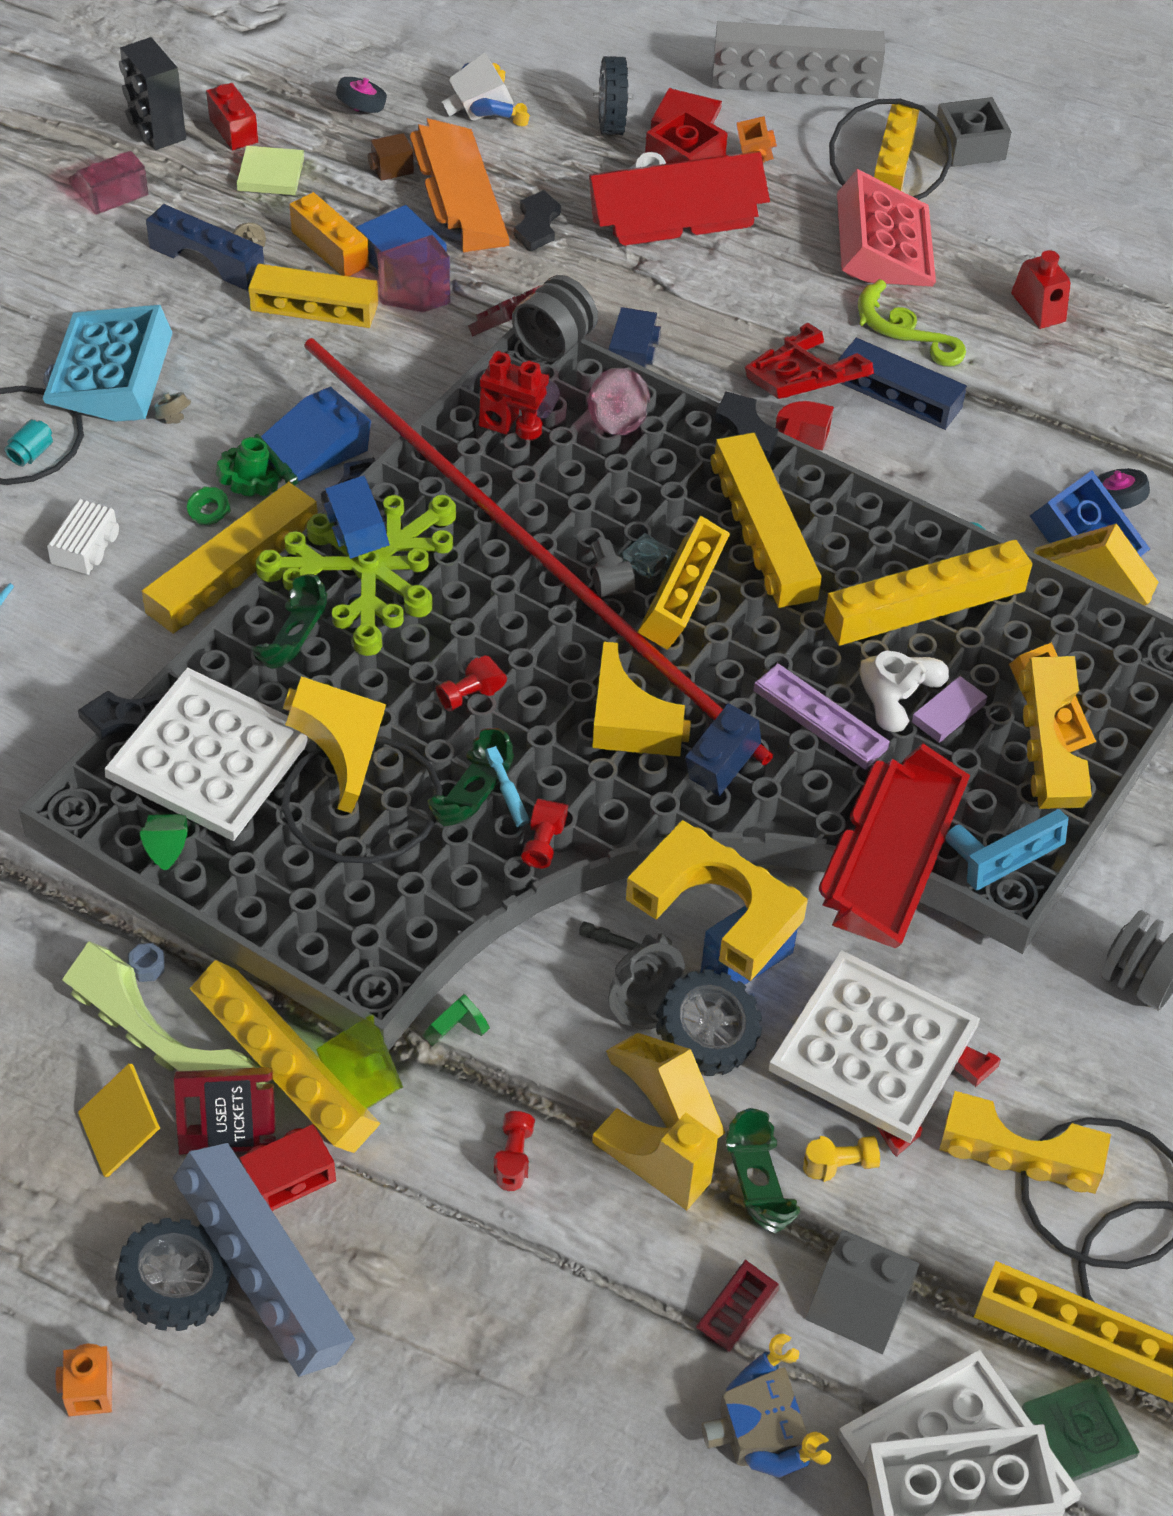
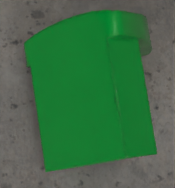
[140,814,188,870]
[422,994,490,1047]

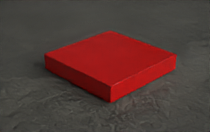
[651,88,722,129]

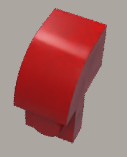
[775,401,834,451]

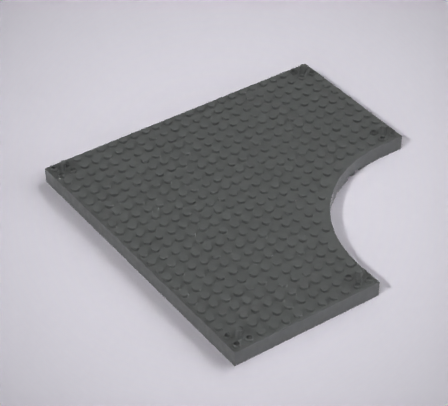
[18,327,1173,1055]

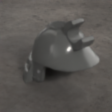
[608,933,685,1030]

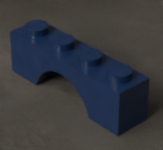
[146,204,264,291]

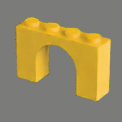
[626,820,808,981]

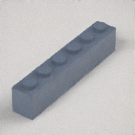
[173,1143,355,1377]

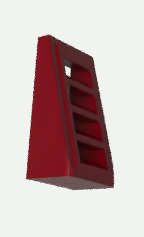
[696,1259,779,1353]

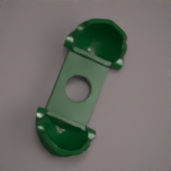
[250,574,328,669]
[427,728,514,827]
[726,1108,800,1233]

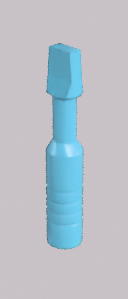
[485,746,530,827]

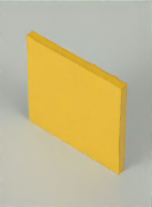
[78,1063,160,1177]

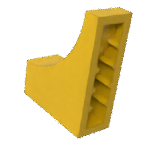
[1033,524,1158,606]
[593,642,691,756]
[283,676,386,814]
[606,1033,726,1138]
[592,1108,718,1211]

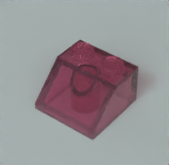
[68,151,149,215]
[378,235,450,313]

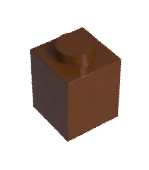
[368,133,414,181]

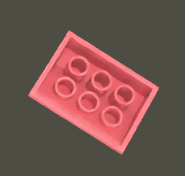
[837,169,936,287]

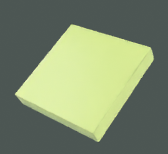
[237,146,304,195]

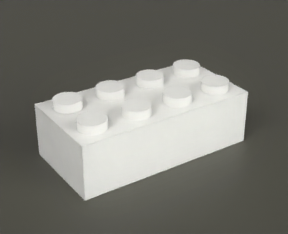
[864,1424,1065,1516]

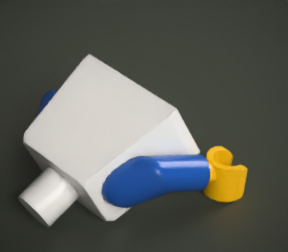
[441,53,530,126]

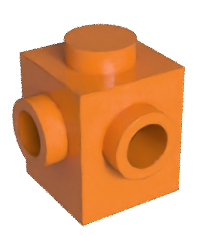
[736,116,777,163]
[55,1343,112,1417]

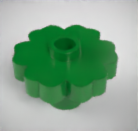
[215,437,282,497]

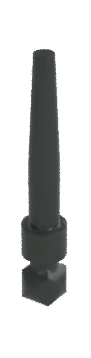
[579,921,641,950]

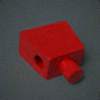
[1011,250,1071,329]

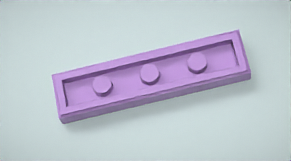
[754,663,890,770]

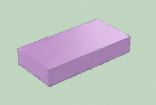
[912,676,987,743]

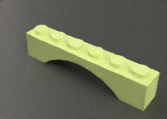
[62,941,270,1084]

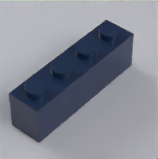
[838,337,967,430]

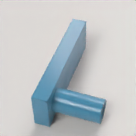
[946,809,1069,891]

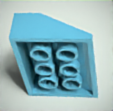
[43,305,173,422]

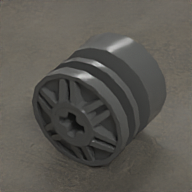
[512,275,598,362]
[1101,910,1173,1011]

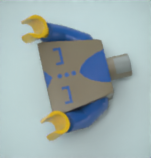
[701,1334,831,1478]

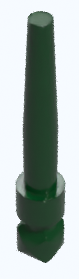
[254,434,299,486]

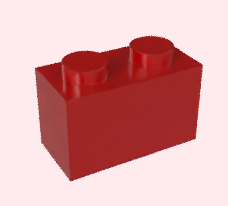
[206,83,259,151]
[239,1124,336,1211]

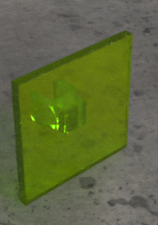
[316,1015,404,1109]

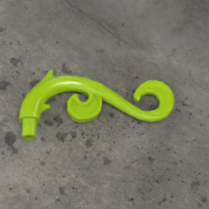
[857,279,966,367]

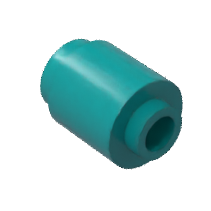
[4,419,53,467]

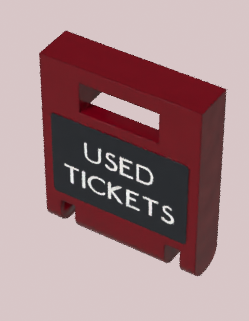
[174,1067,276,1155]

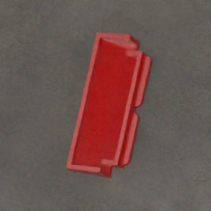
[589,151,770,245]
[819,743,970,949]

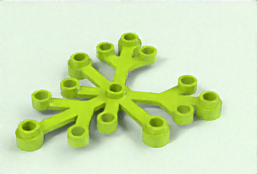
[256,495,456,656]

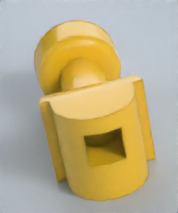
[803,1136,880,1182]

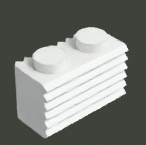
[47,498,119,575]

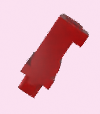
[479,351,549,440]

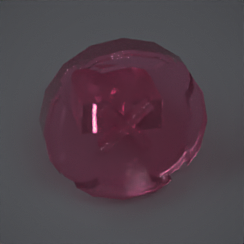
[587,368,650,435]

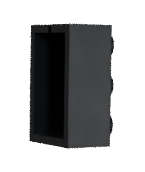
[119,37,186,151]

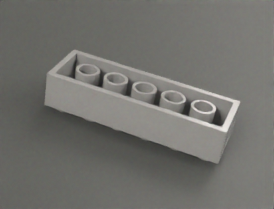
[712,21,885,99]

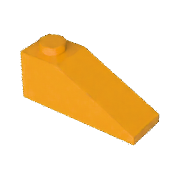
[1009,642,1096,753]

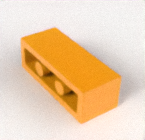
[289,192,369,277]

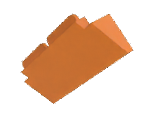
[410,118,509,252]

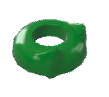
[186,486,231,525]

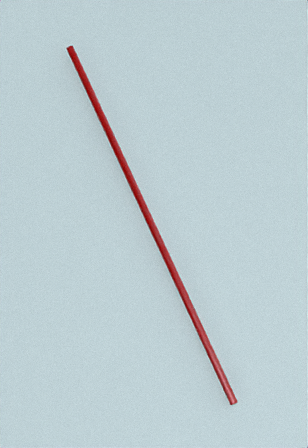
[304,338,773,765]

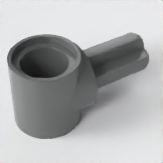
[591,537,635,598]

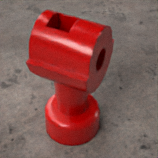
[436,656,507,712]
[521,799,568,869]
[494,1111,535,1191]

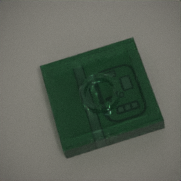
[1022,1375,1140,1482]

